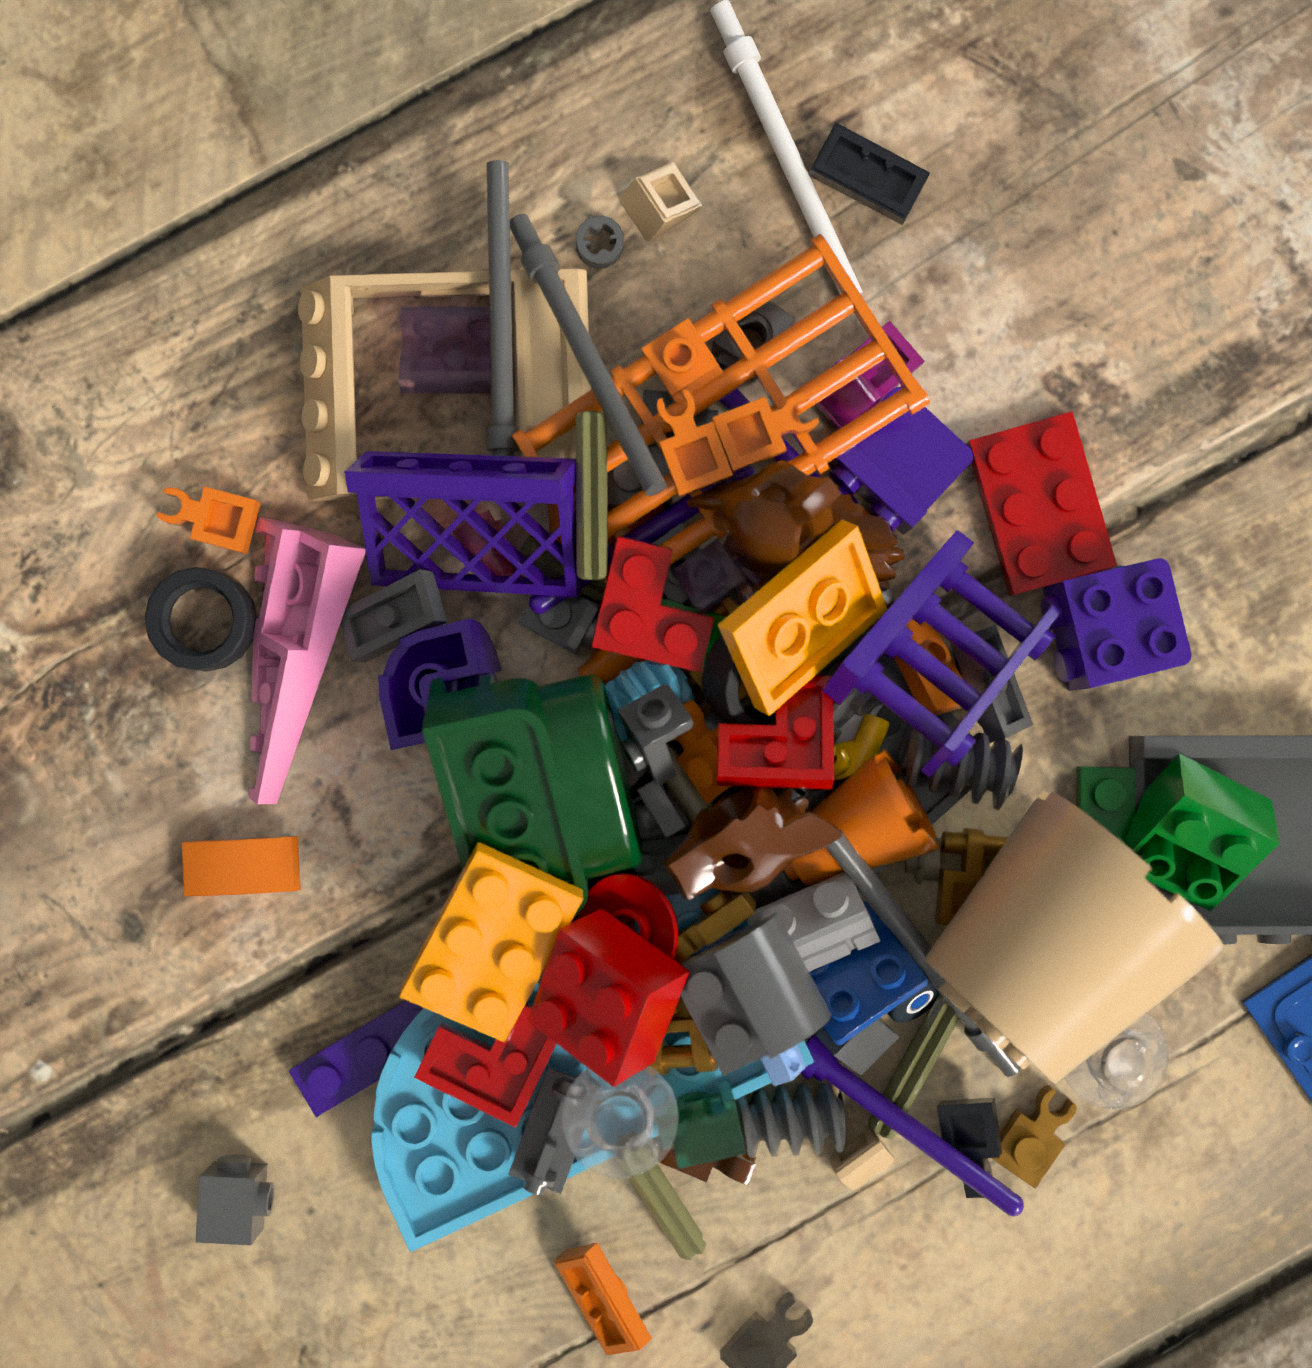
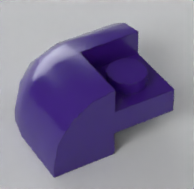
[378,619,502,750]

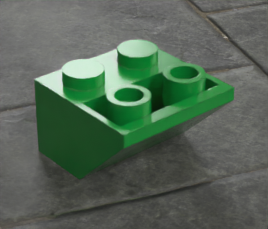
[1124,753,1280,912]

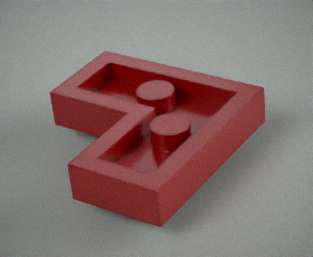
[591,536,714,672]
[717,675,834,789]
[414,1002,556,1128]

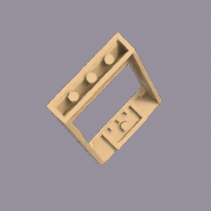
[298,269,591,501]

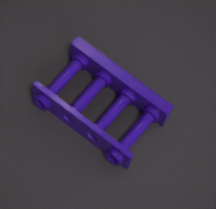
[822,530,1061,777]

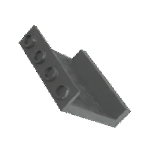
[1129,735,1312,944]

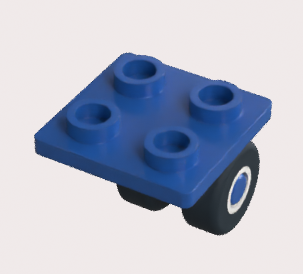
[809,901,940,1045]

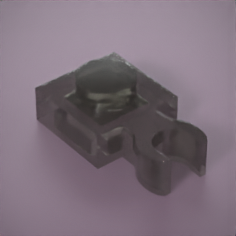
[719,1292,813,1368]

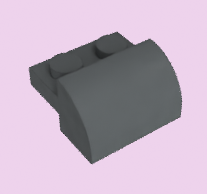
[680,912,832,1076]

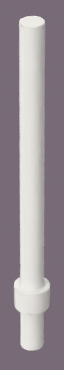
[710,0,863,294]

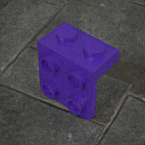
[827,387,973,535]
[1041,558,1192,691]

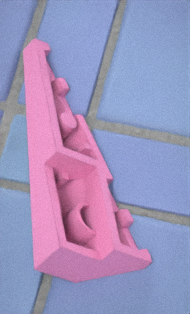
[249,517,366,804]

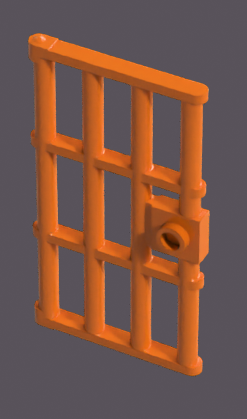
[512,234,930,584]

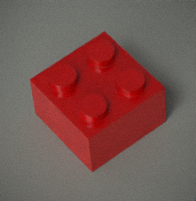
[527,908,690,1088]

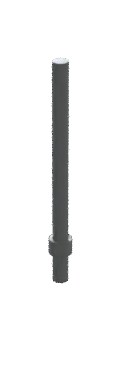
[486,160,520,456]
[510,214,667,496]
[826,829,1021,1077]

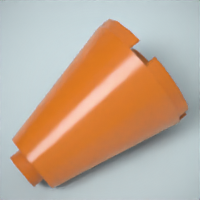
[784,749,940,886]

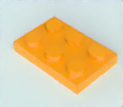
[718,520,888,716]
[399,842,583,1042]

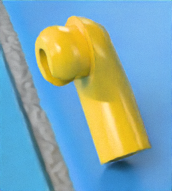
[834,713,890,780]

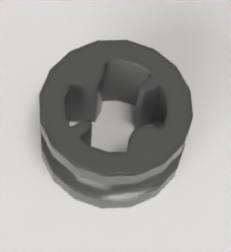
[576,215,624,268]

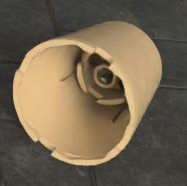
[924,790,1224,1084]

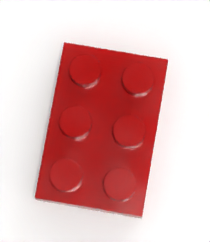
[966,411,1117,597]

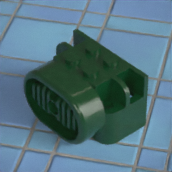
[422,674,643,915]

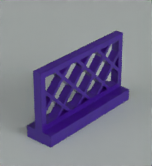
[344,451,582,597]

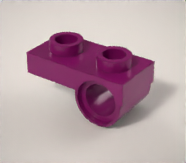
[815,321,925,430]

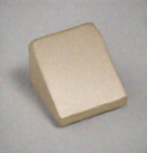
[620,162,702,241]
[830,1128,894,1191]

